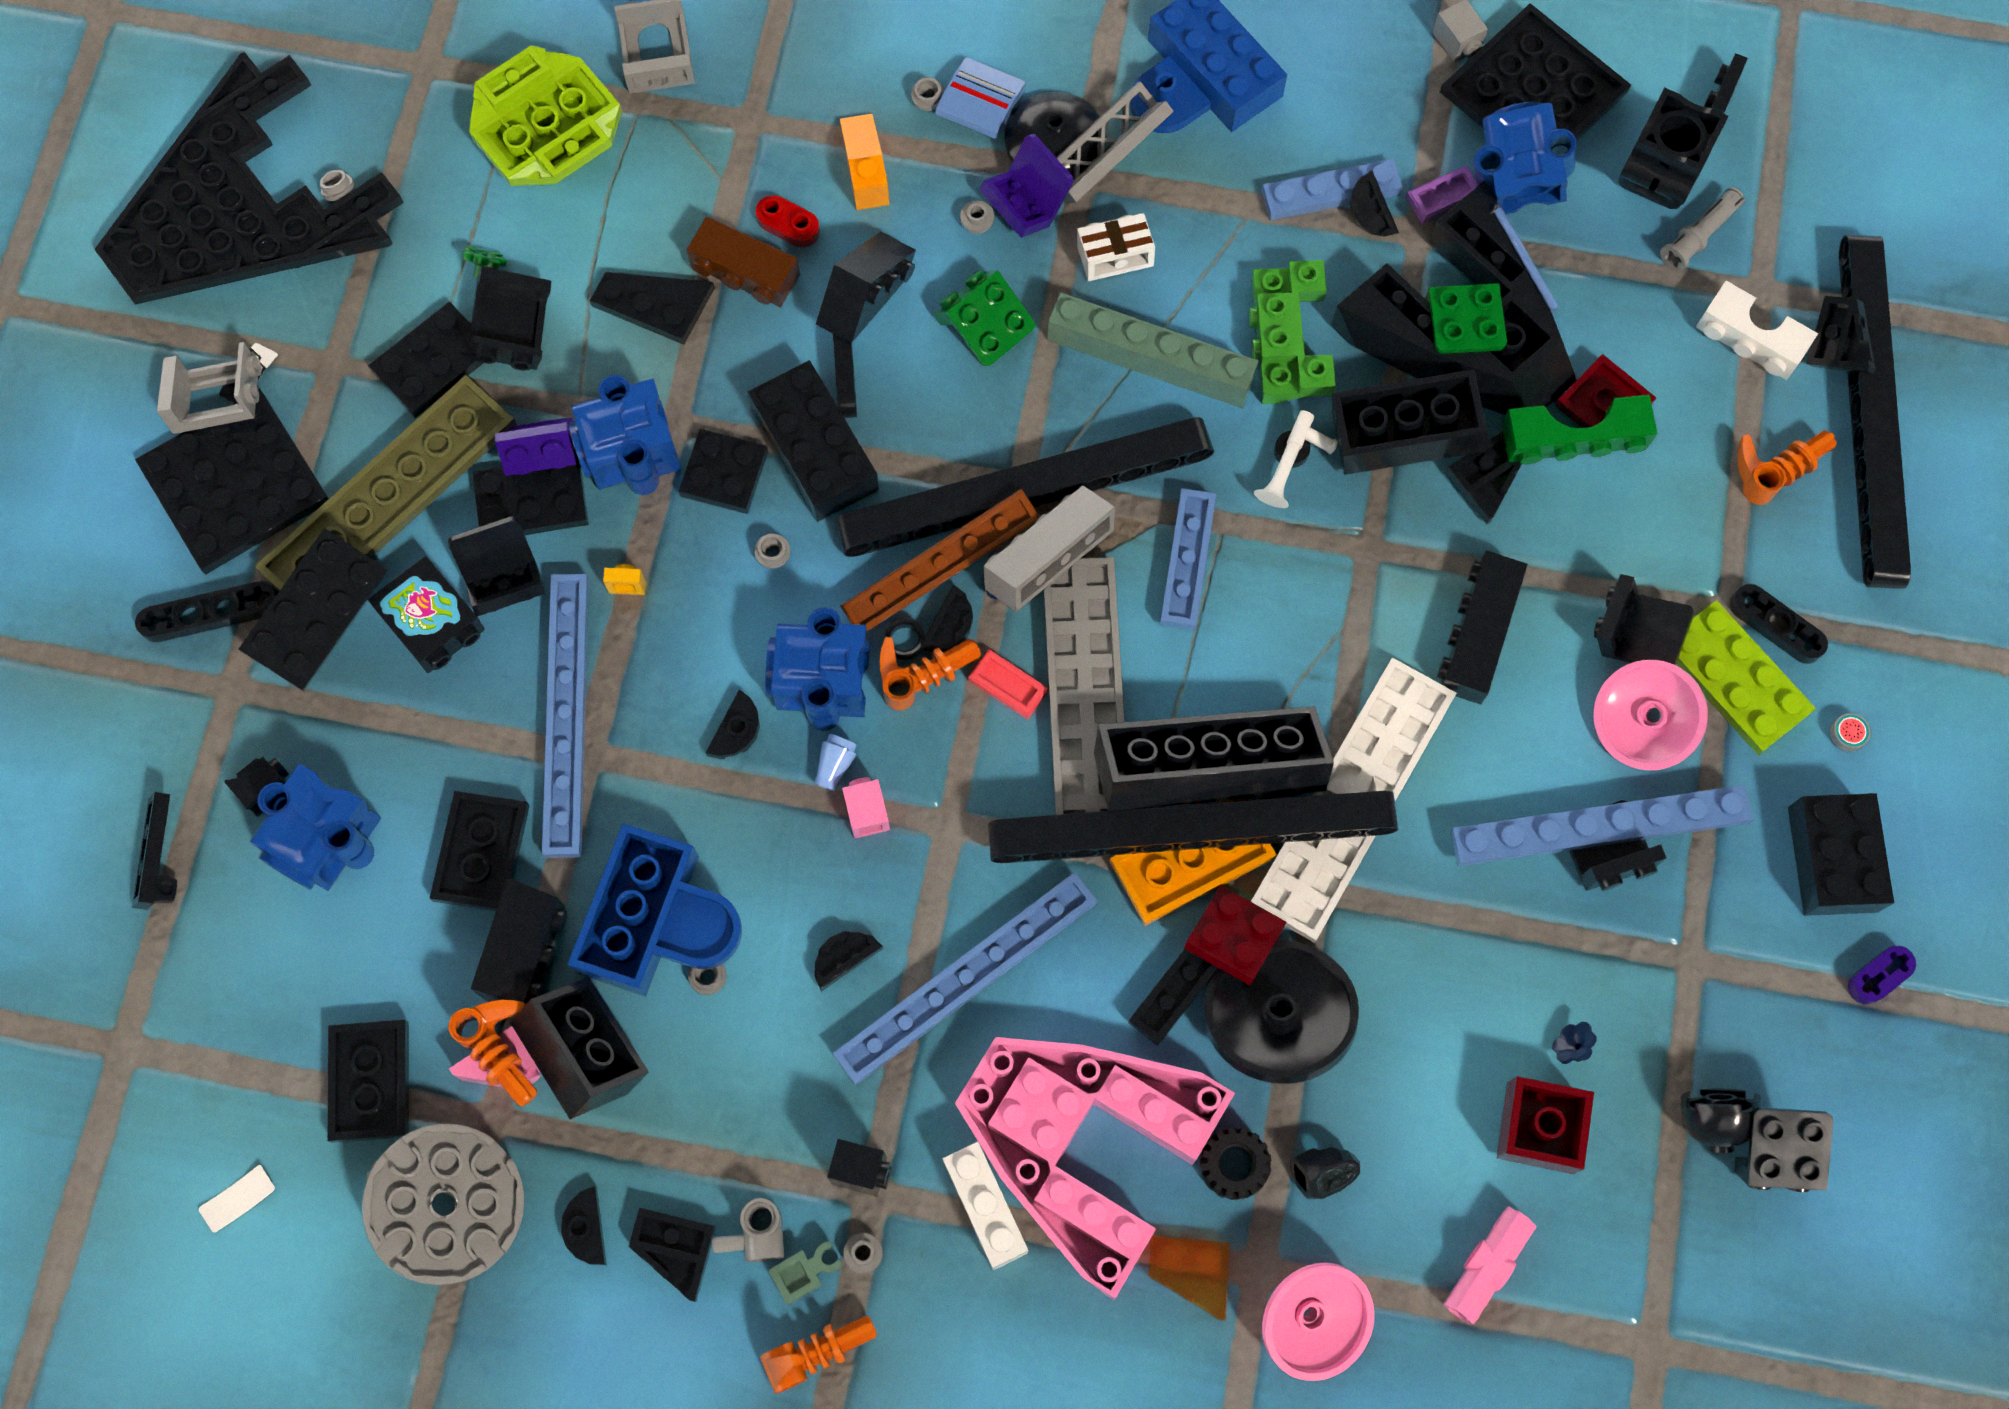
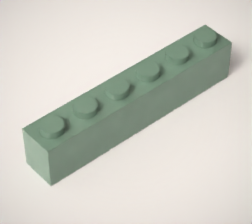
[1047,292,1258,409]

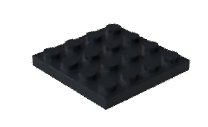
[1440,3,1631,155]
[135,388,329,575]

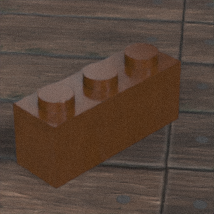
[686,216,800,308]

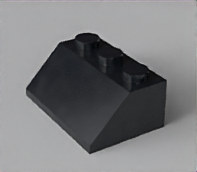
[470,878,567,1004]

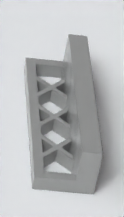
[1056,81,1174,204]

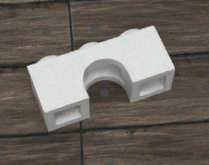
[1696,281,1818,380]
[942,1142,1028,1270]

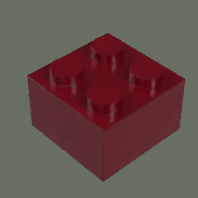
[1496,1076,1594,1174]

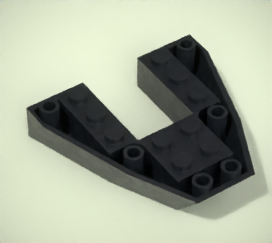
[1332,180,1577,415]

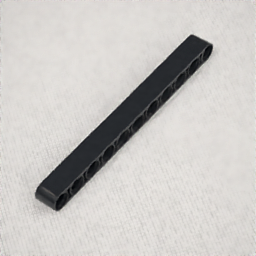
[1839,235,1911,589]
[834,417,1214,557]
[988,791,1398,863]

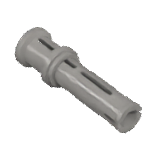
[1660,187,1745,271]

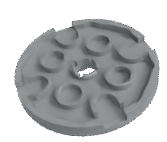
[362,1124,524,1285]

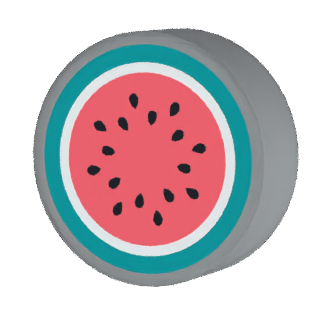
[1830,713,1871,752]

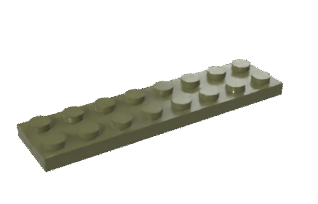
[255,375,517,591]

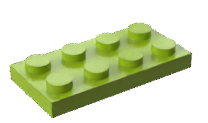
[1676,600,1816,756]

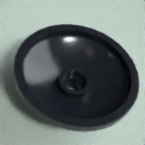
[1005,91,1105,177]

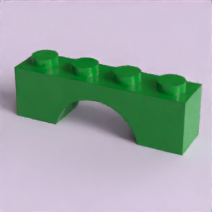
[1501,394,1658,465]

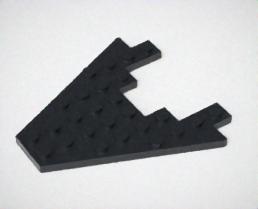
[94,51,404,305]

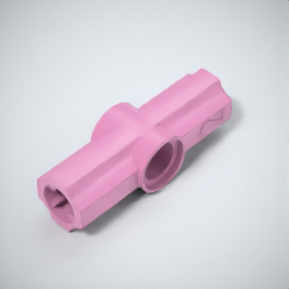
[1443,1206,1537,1325]

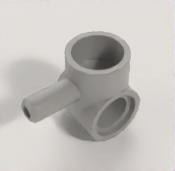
[712,1198,785,1262]

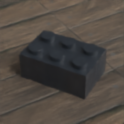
[1788,793,1894,916]
[510,977,649,1120]

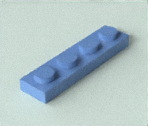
[1261,159,1403,221]
[1160,488,1217,631]

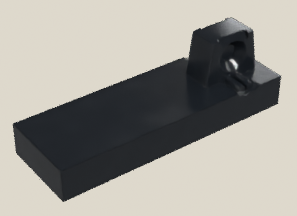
[132,792,177,910]

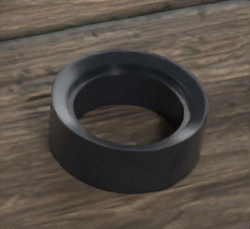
[885,618,925,660]

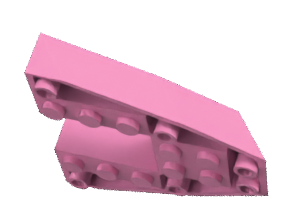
[955,1037,1235,1301]

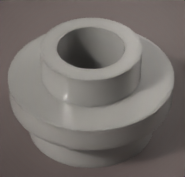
[911,77,944,111]
[320,170,355,201]
[960,200,994,234]
[754,533,791,569]
[688,964,727,995]
[844,1233,883,1274]

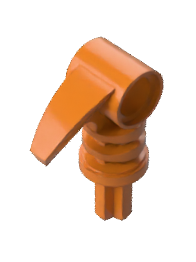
[1737,430,1837,505]
[879,637,981,711]
[448,1000,537,1107]
[760,1316,877,1394]

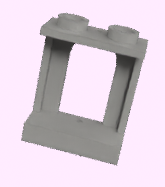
[614,0,695,94]
[157,342,262,434]

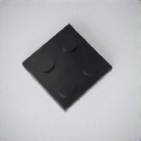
[678,429,769,514]

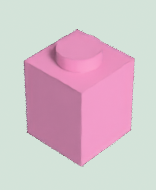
[842,777,890,839]

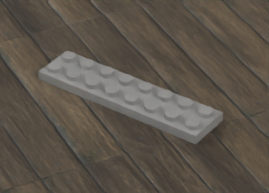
[1044,557,1129,815]

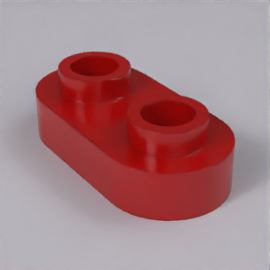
[756,195,820,247]

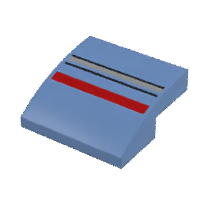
[935,57,1026,139]

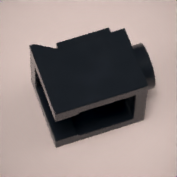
[224,757,289,817]

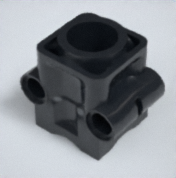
[1619,87,1729,209]

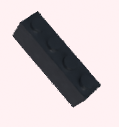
[1437,550,1528,705]

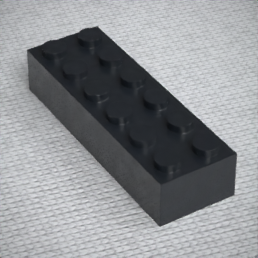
[1094,706,1334,811]

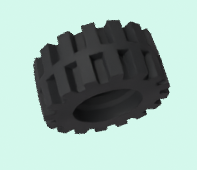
[1200,1127,1272,1200]

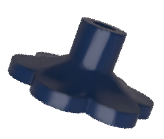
[1552,1022,1597,1064]

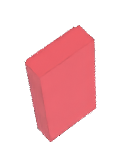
[968,649,1049,720]

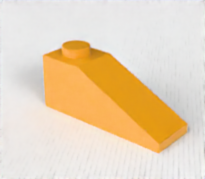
[840,114,890,210]

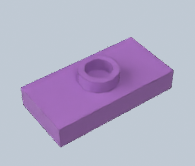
[1406,165,1479,225]

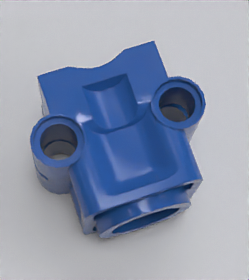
[1474,102,1576,214]
[569,375,682,495]
[765,607,870,731]
[250,763,381,891]

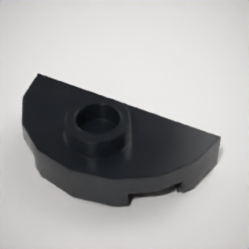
[1350,170,1399,237]
[921,584,973,652]
[706,690,760,759]
[814,931,883,992]
[561,1186,607,1265]

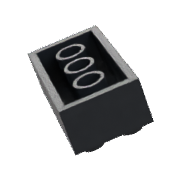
[747,360,879,522]
[1332,369,1488,475]
[238,528,388,692]

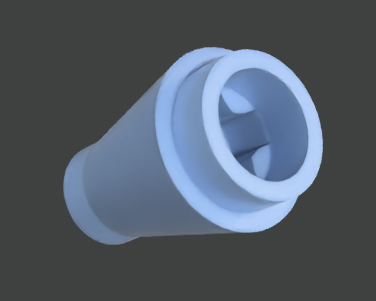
[814,734,857,791]

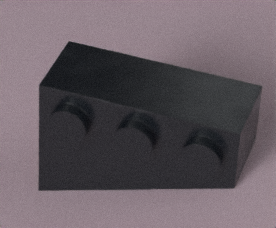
[816,231,916,343]

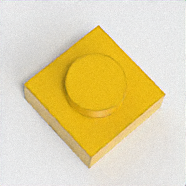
[603,564,646,595]

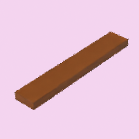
[840,489,1040,631]

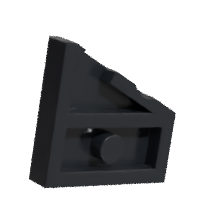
[628,1208,716,1302]

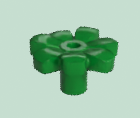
[462,246,507,279]

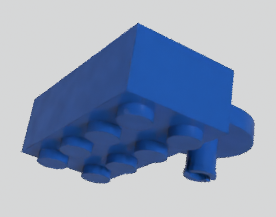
[1130,0,1288,133]
[567,823,742,997]

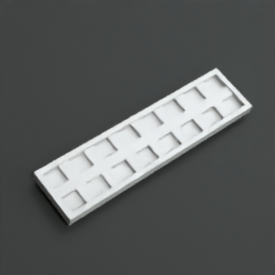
[1251,657,1457,943]

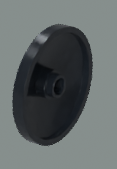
[1204,940,1359,1084]

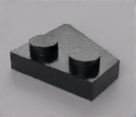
[1806,296,1876,374]
[1445,431,1522,525]

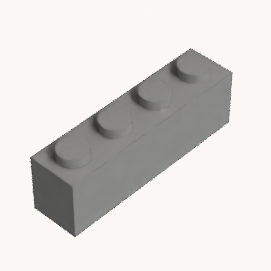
[984,485,1115,612]

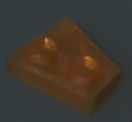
[1148,1236,1230,1321]

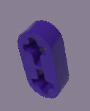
[1848,946,1916,1005]

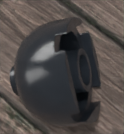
[1680,1088,1762,1153]

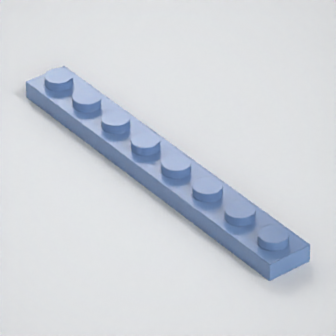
[542,573,589,858]
[1450,785,1753,867]
[832,872,1098,1086]

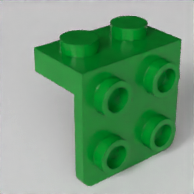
[933,270,1035,366]
[1425,283,1507,354]

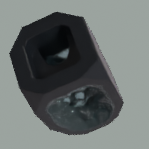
[1290,1147,1361,1199]

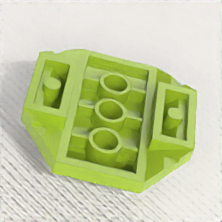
[469,45,622,186]

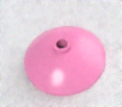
[1594,660,1708,770]
[1262,1263,1374,1381]

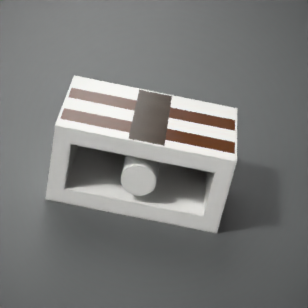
[1077,213,1155,281]

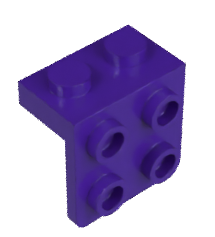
[979,134,1073,238]
[495,418,576,476]

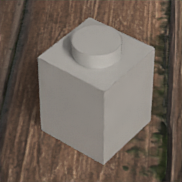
[1432,0,1488,62]

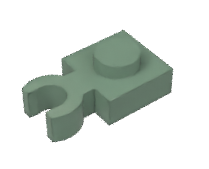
[768,1242,843,1306]

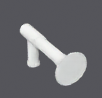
[1254,410,1338,508]

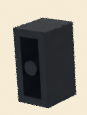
[827,1139,892,1197]

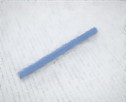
[1494,207,1559,313]

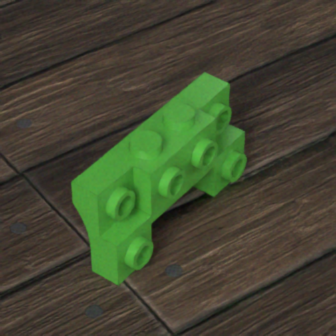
[1249,260,1336,404]

